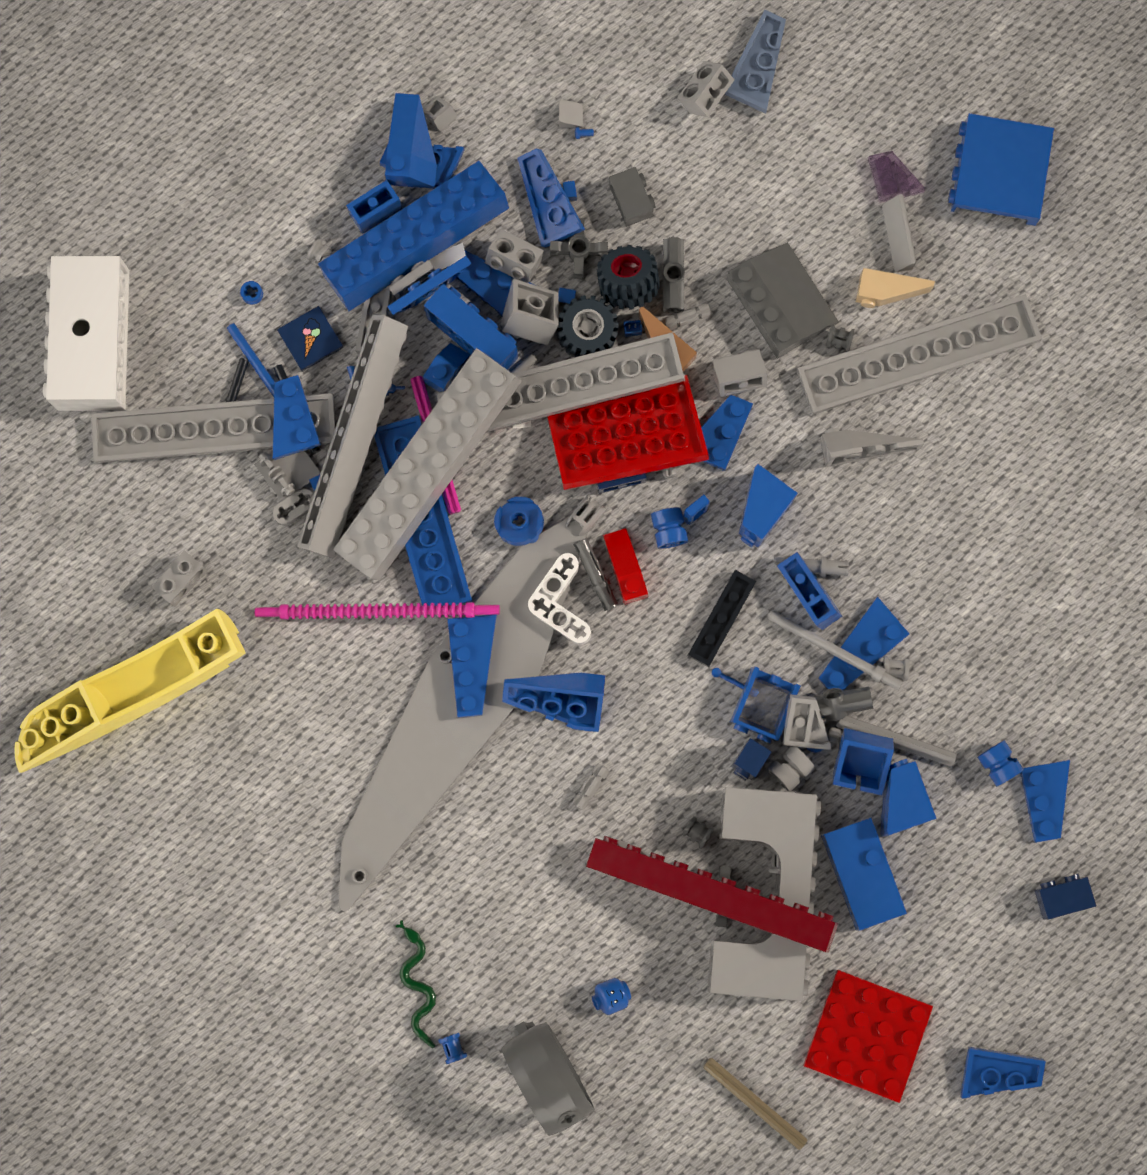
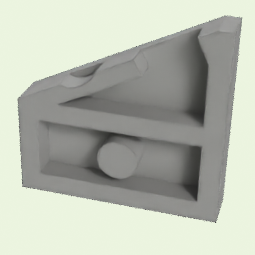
[782,694,831,750]

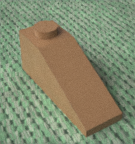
[638,307,697,373]

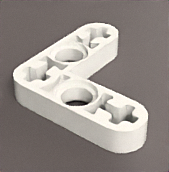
[528,553,591,645]

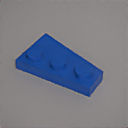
[380,145,465,188]
[273,375,321,460]
[701,395,753,471]
[1020,760,1070,843]
[960,1046,1046,1099]

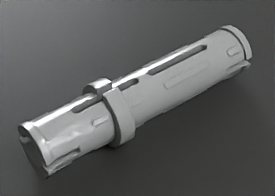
[774,556,849,577]

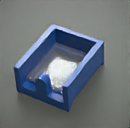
[730,666,801,744]

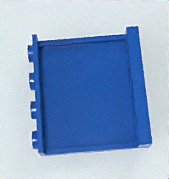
[948,113,1054,226]

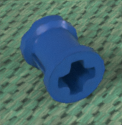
[438,1032,468,1065]

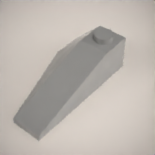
[819,428,924,467]

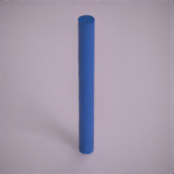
[227,323,275,397]

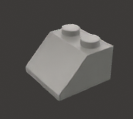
[502,279,558,345]

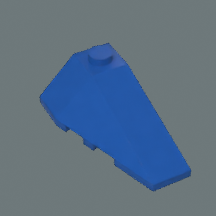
[385,93,437,189]
[502,673,605,732]

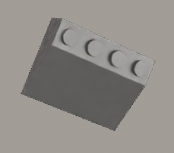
[727,242,839,359]

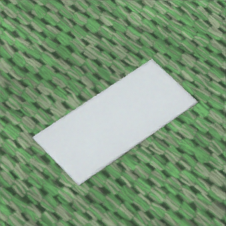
[429,243,466,270]

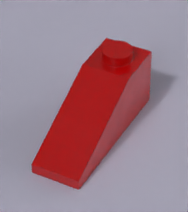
[603,528,648,605]

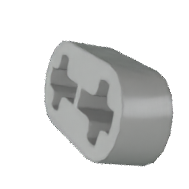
[273,489,314,526]

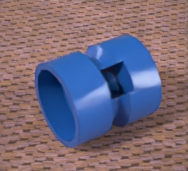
[651,507,688,549]
[977,740,1024,787]

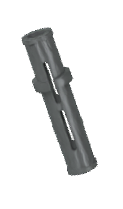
[573,538,619,611]

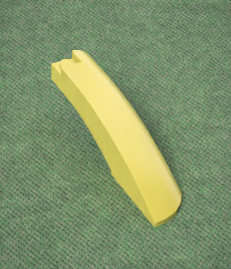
[15,609,246,773]

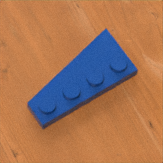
[818,597,909,690]

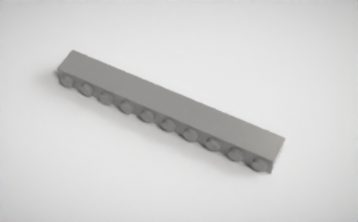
[297,315,408,558]

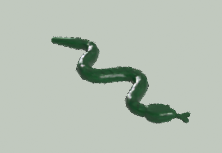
[396,920,436,1049]

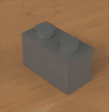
[609,167,656,227]

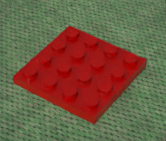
[803,970,933,1103]

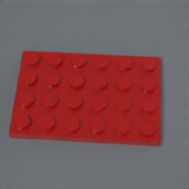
[547,375,709,490]

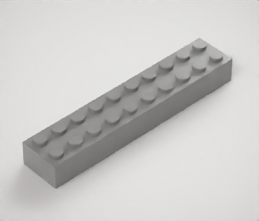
[333,348,522,581]

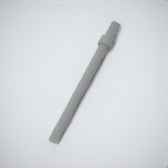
[768,611,903,691]

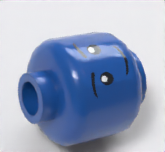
[592,978,631,1015]

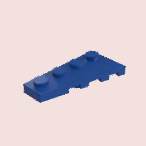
[517,148,585,248]
[446,250,534,317]
[448,615,497,718]

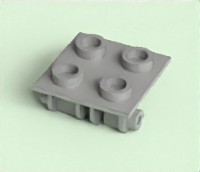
[254,451,321,501]

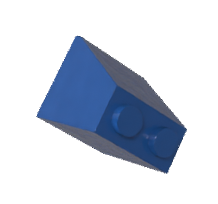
[739,464,798,548]
[880,759,937,837]

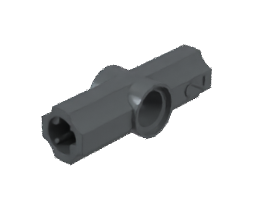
[662,237,685,313]
[814,686,874,721]

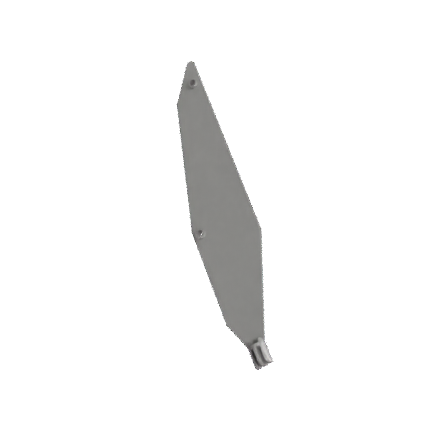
[338,495,607,911]

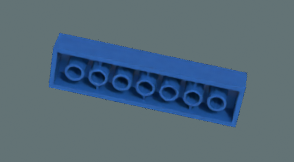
[318,161,509,311]

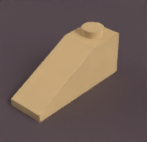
[856,268,935,308]

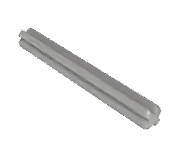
[836,716,956,767]

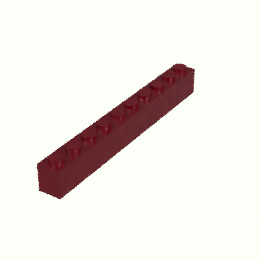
[586,835,838,953]

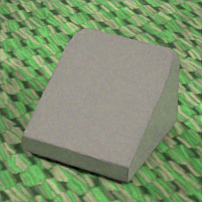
[423,96,457,131]
[559,100,583,128]

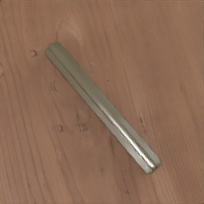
[703,1058,807,1150]

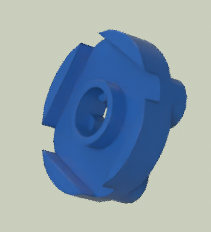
[494,497,544,546]

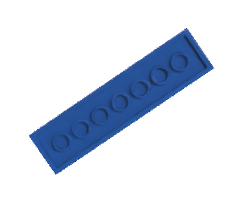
[374,415,473,606]

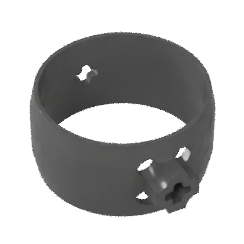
[501,1021,595,1136]

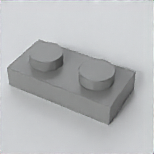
[389,260,435,300]

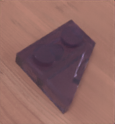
[868,151,925,203]

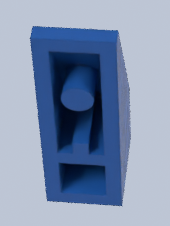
[777,552,843,630]

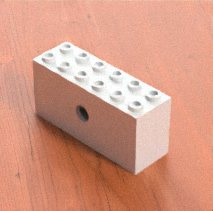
[43,256,129,411]

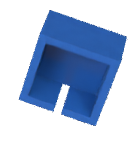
[833,728,894,795]

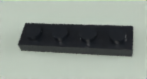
[687,570,757,668]

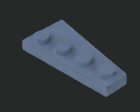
[724,10,786,114]

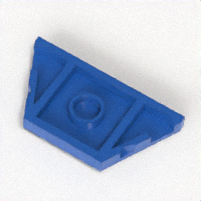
[387,256,471,315]

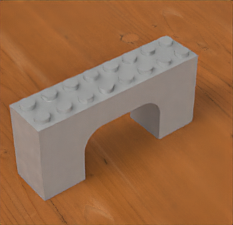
[707,787,821,1001]

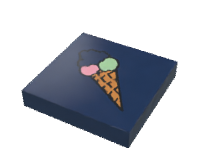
[277,306,344,372]

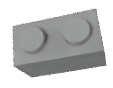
[712,349,767,397]

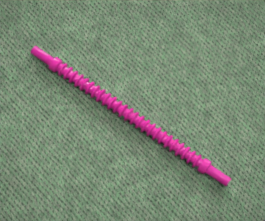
[255,602,500,620]

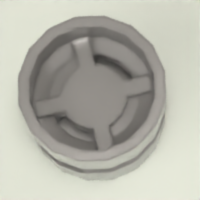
[768,746,815,792]

